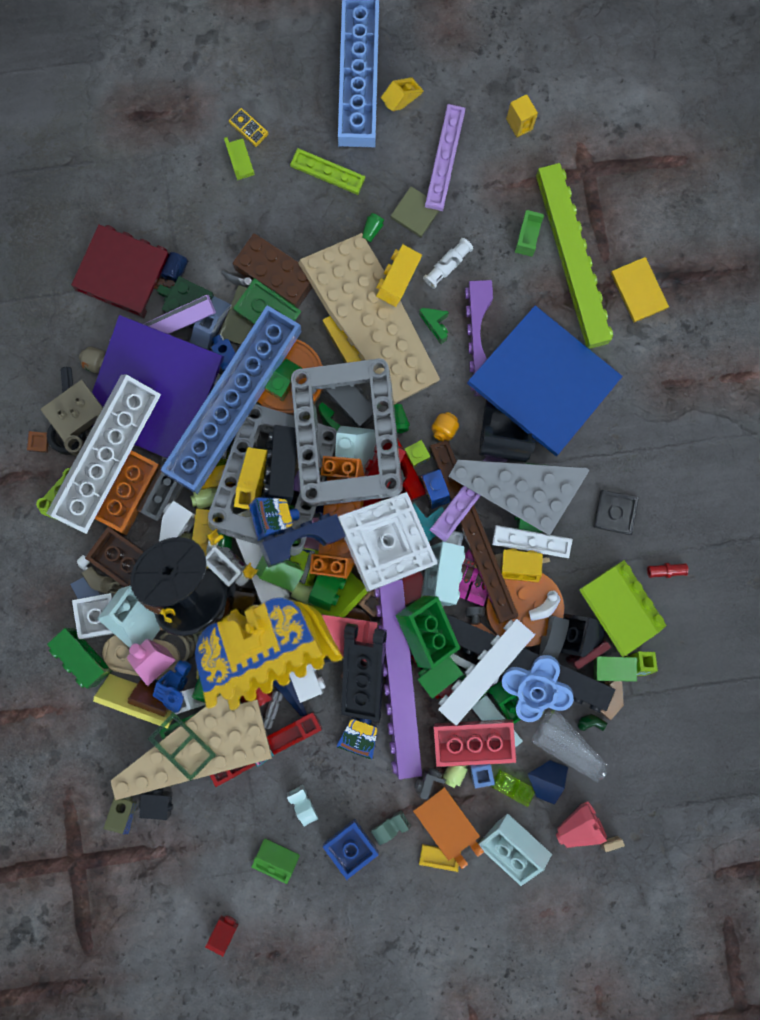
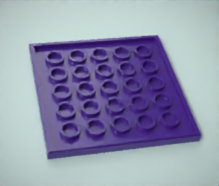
[91,315,224,458]

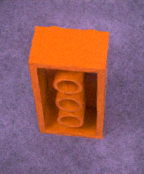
[95,450,160,535]

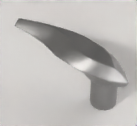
[221,270,252,288]

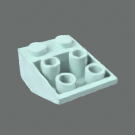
[97,585,160,648]

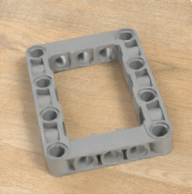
[291,358,402,506]
[208,404,337,556]

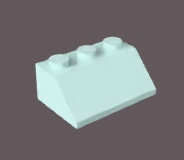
[335,426,376,474]
[421,542,465,606]
[478,814,552,886]

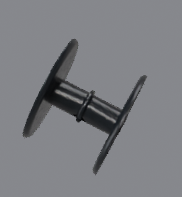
[130,537,228,636]

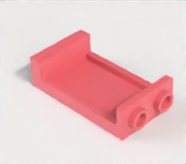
[322,615,377,662]

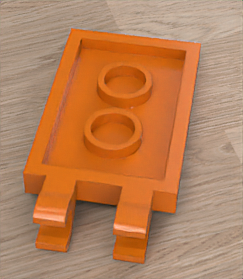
[413,787,484,869]

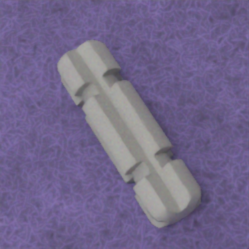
[263,691,283,729]

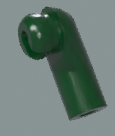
[577,714,607,731]

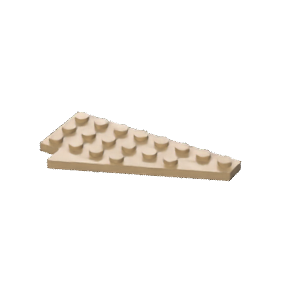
[111,695,272,800]

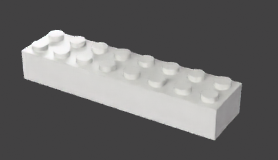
[46,375,161,534]

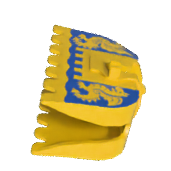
[195,598,343,710]

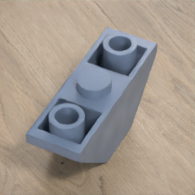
[190,296,231,350]

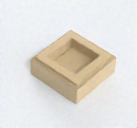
[601,836,624,852]

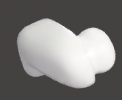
[529,591,560,621]

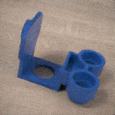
[153,660,192,713]

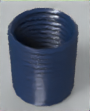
[161,252,189,283]

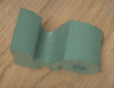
[371,810,411,845]

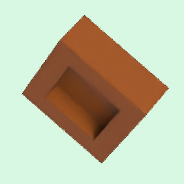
[27,431,49,453]

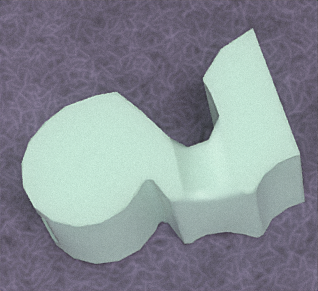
[287,785,318,827]

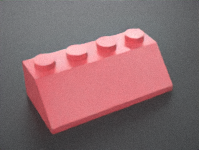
[434,719,516,767]

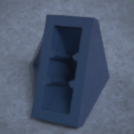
[528,760,568,804]

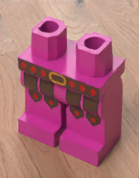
[458,549,487,606]

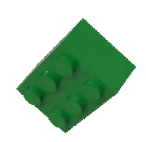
[395,596,460,669]
[47,628,113,689]

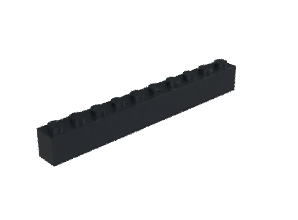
[445,613,616,713]

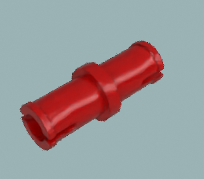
[647,563,688,578]

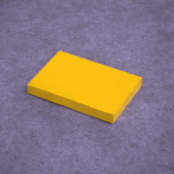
[611,257,669,323]

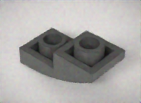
[539,616,569,659]

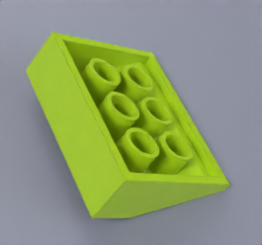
[579,560,667,657]

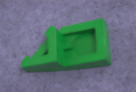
[318,403,340,431]

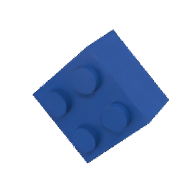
[323,819,379,880]

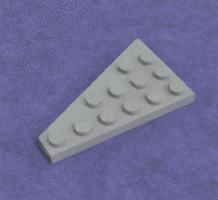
[448,459,590,536]

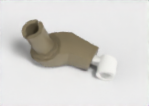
[77,555,121,594]

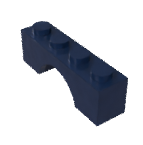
[259,513,345,568]

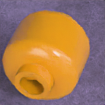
[431,412,459,441]

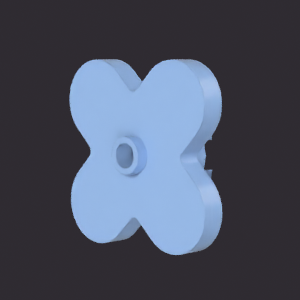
[502,655,573,722]

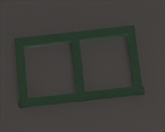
[148,712,217,781]

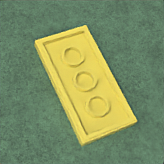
[93,674,176,729]

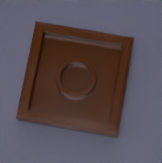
[127,679,169,717]

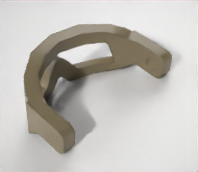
[159,632,196,661]

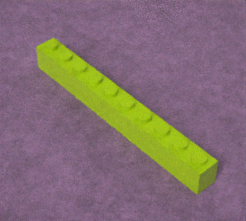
[536,163,613,349]

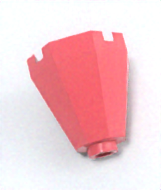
[556,801,607,848]

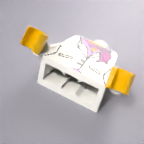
[206,529,258,587]

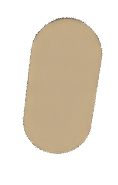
[102,635,180,680]

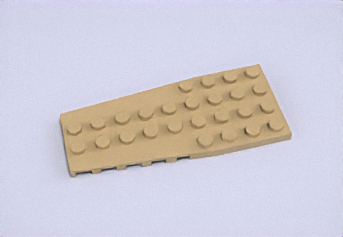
[298,233,440,404]

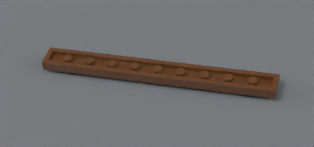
[429,440,519,624]

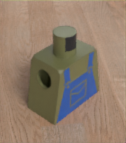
[103,796,137,834]

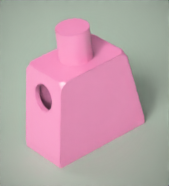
[127,639,176,686]

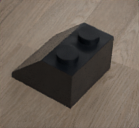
[561,613,605,657]

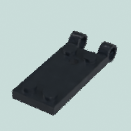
[341,623,387,722]

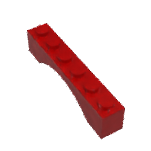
[210,711,323,787]

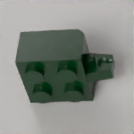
[157,276,214,329]

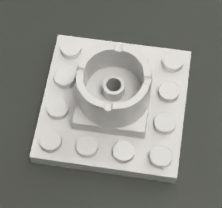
[338,492,438,592]

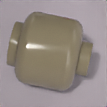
[79,346,106,374]

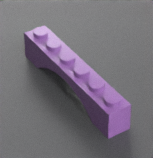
[465,280,493,396]

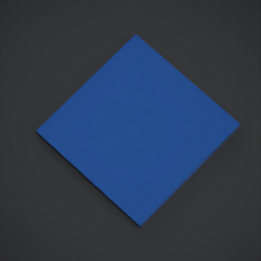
[467,305,623,457]

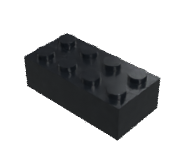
[261,425,297,507]

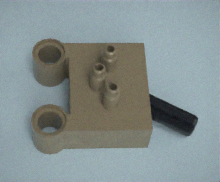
[40,367,103,456]

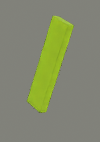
[290,148,365,195]

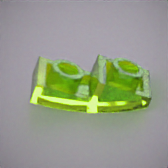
[491,769,535,807]

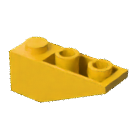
[234,447,268,509]

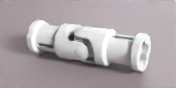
[423,238,474,289]

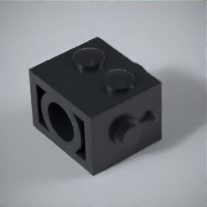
[139,788,173,820]

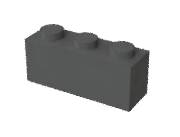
[137,459,178,521]

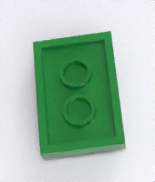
[233,278,301,325]

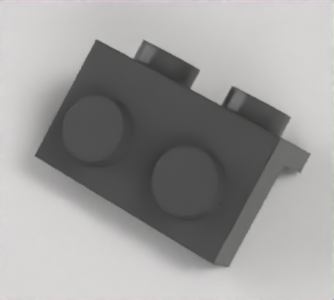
[414,768,446,800]

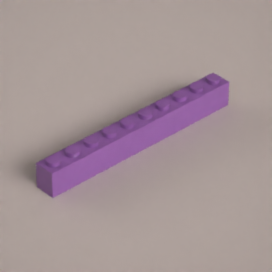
[374,579,422,779]

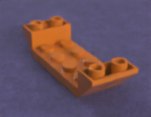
[309,456,365,578]

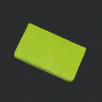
[224,137,255,180]

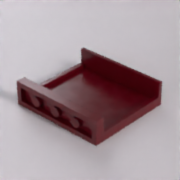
[71,224,169,318]

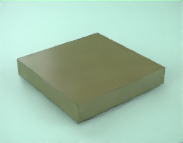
[391,186,440,238]

